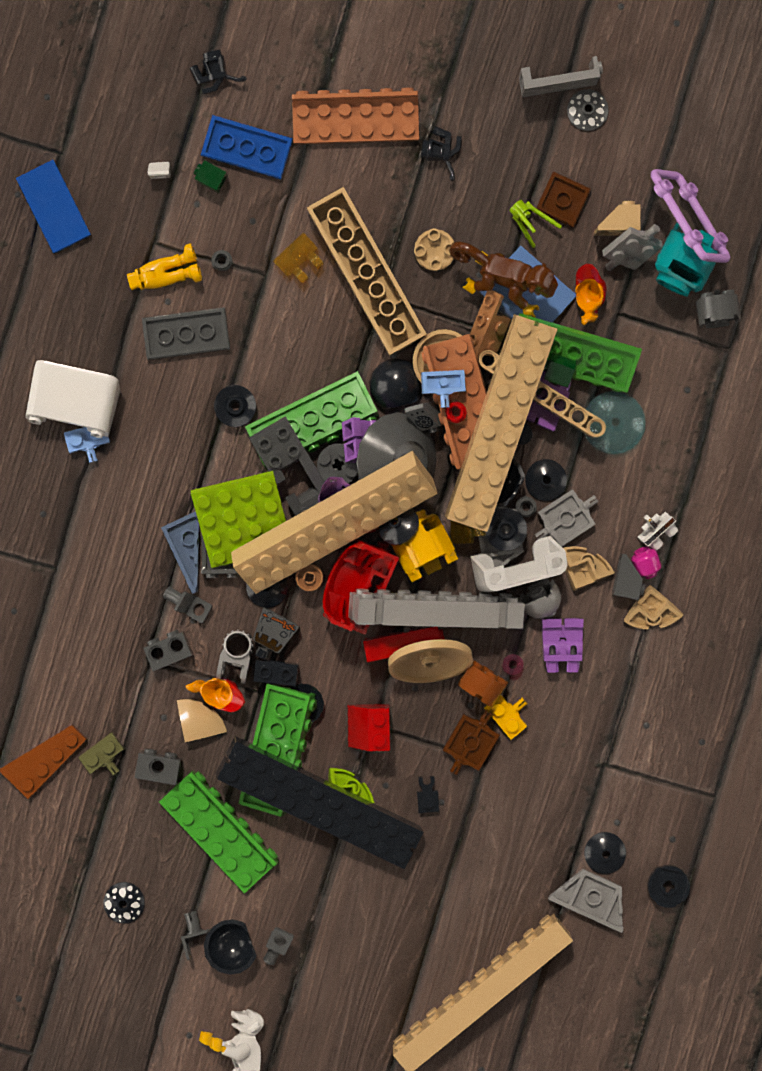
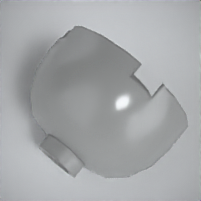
[518,579,561,619]

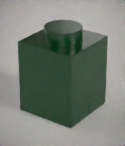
[193,160,228,193]
[543,353,576,388]

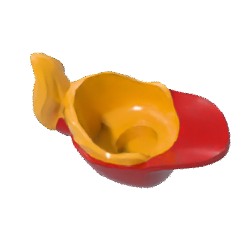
[575,264,607,325]
[186,677,245,712]

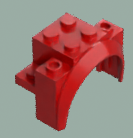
[323,539,399,635]

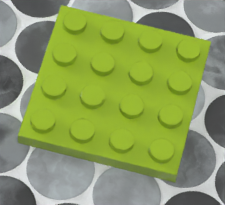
[191,471,286,568]

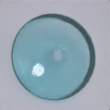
[584,391,645,454]

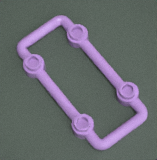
[651,169,730,263]

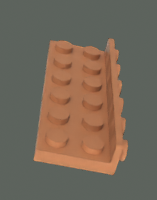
[292,88,419,145]
[421,334,487,470]

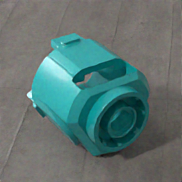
[655,222,718,297]

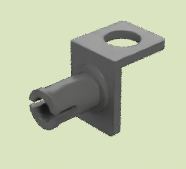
[163,586,213,623]
[181,911,211,960]
[263,927,294,965]

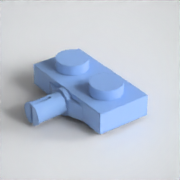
[421,370,466,408]
[64,427,110,463]

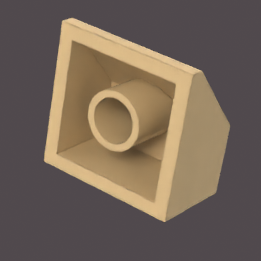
[594,201,640,236]

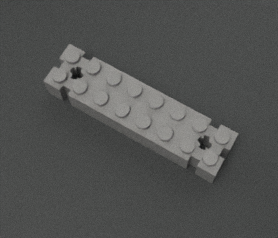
[348,589,525,629]

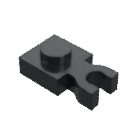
[417,775,439,813]

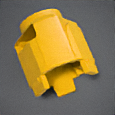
[392,509,458,582]

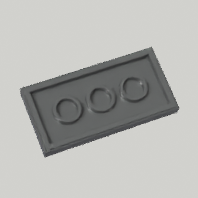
[142,307,230,360]

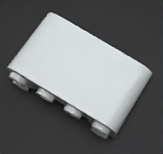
[470,536,567,593]

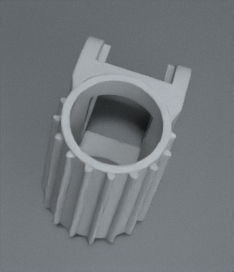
[216,629,254,684]

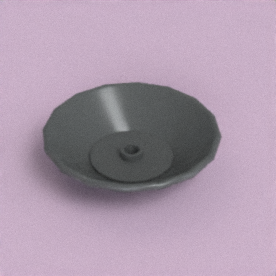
[356,412,437,480]

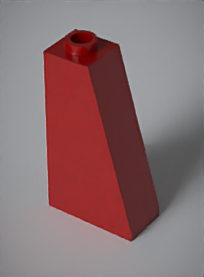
[363,626,445,662]

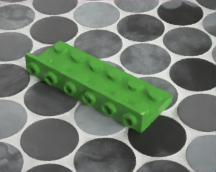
[519,313,642,393]
[245,371,379,471]
[238,683,317,817]
[159,770,278,893]

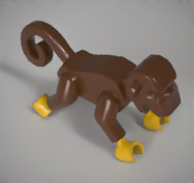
[449,241,558,317]

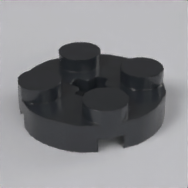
[647,865,690,908]

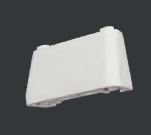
[25,360,120,438]

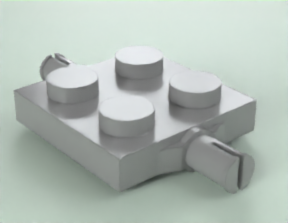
[602,224,663,271]
[535,489,599,547]

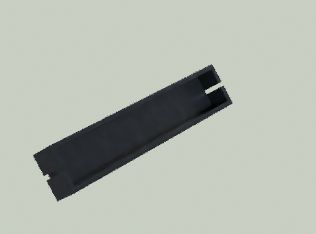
[216,736,424,869]

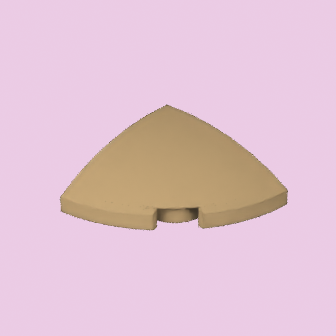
[563,546,615,591]
[624,585,683,630]
[177,699,227,742]

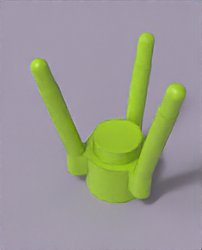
[509,200,562,248]

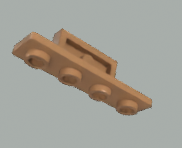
[470,289,511,358]

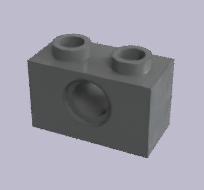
[134,748,182,785]

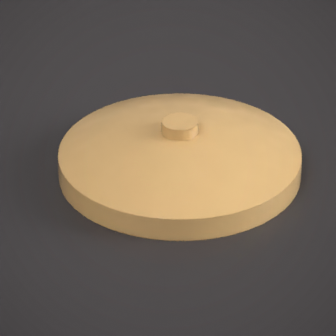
[388,640,473,683]

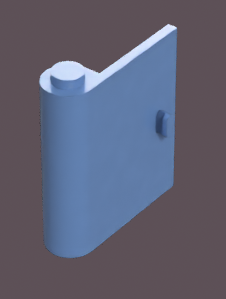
[479,245,576,323]

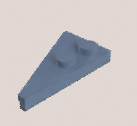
[161,511,199,594]

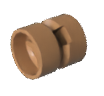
[296,564,324,591]

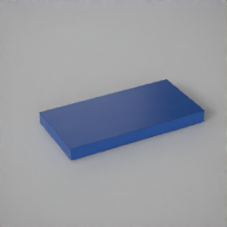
[201,115,293,180]
[16,160,91,254]

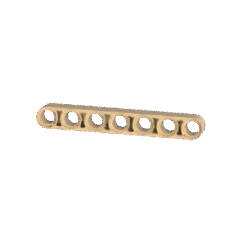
[478,350,606,438]

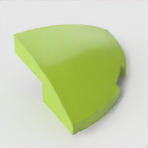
[328,768,374,803]

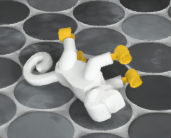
[199,1009,264,1071]

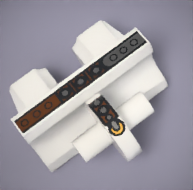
[638,512,678,551]

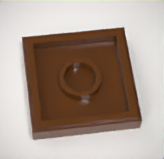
[536,171,591,228]

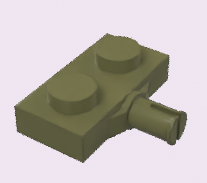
[78,732,125,776]

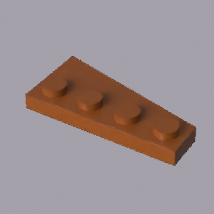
[0,724,87,799]

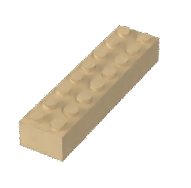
[307,187,427,357]

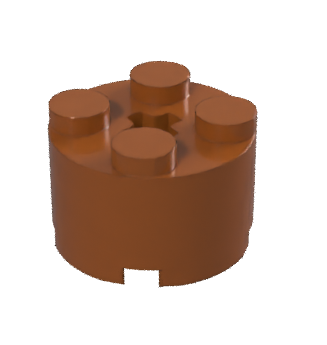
[458,660,508,707]

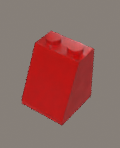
[347,704,390,751]

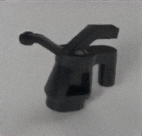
[190,50,247,94]
[421,126,462,181]

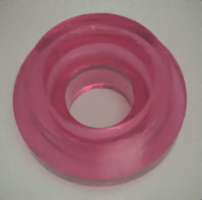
[502,654,523,675]

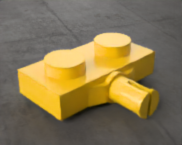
[484,695,528,740]

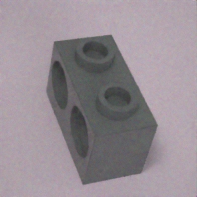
[143,629,193,671]

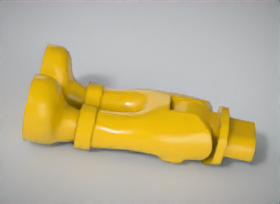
[127,243,202,290]

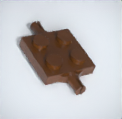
[443,709,500,775]

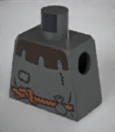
[253,607,300,660]

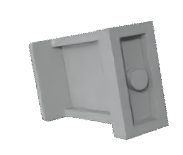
[519,56,603,97]

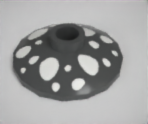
[567,89,609,131]

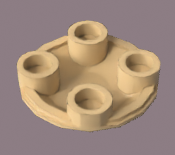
[414,228,454,271]

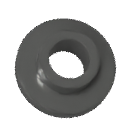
[211,250,232,271]
[516,496,537,517]

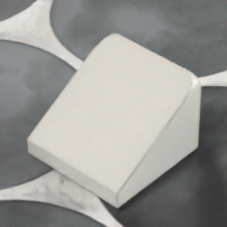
[148,162,171,179]

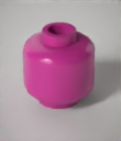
[631,546,661,579]

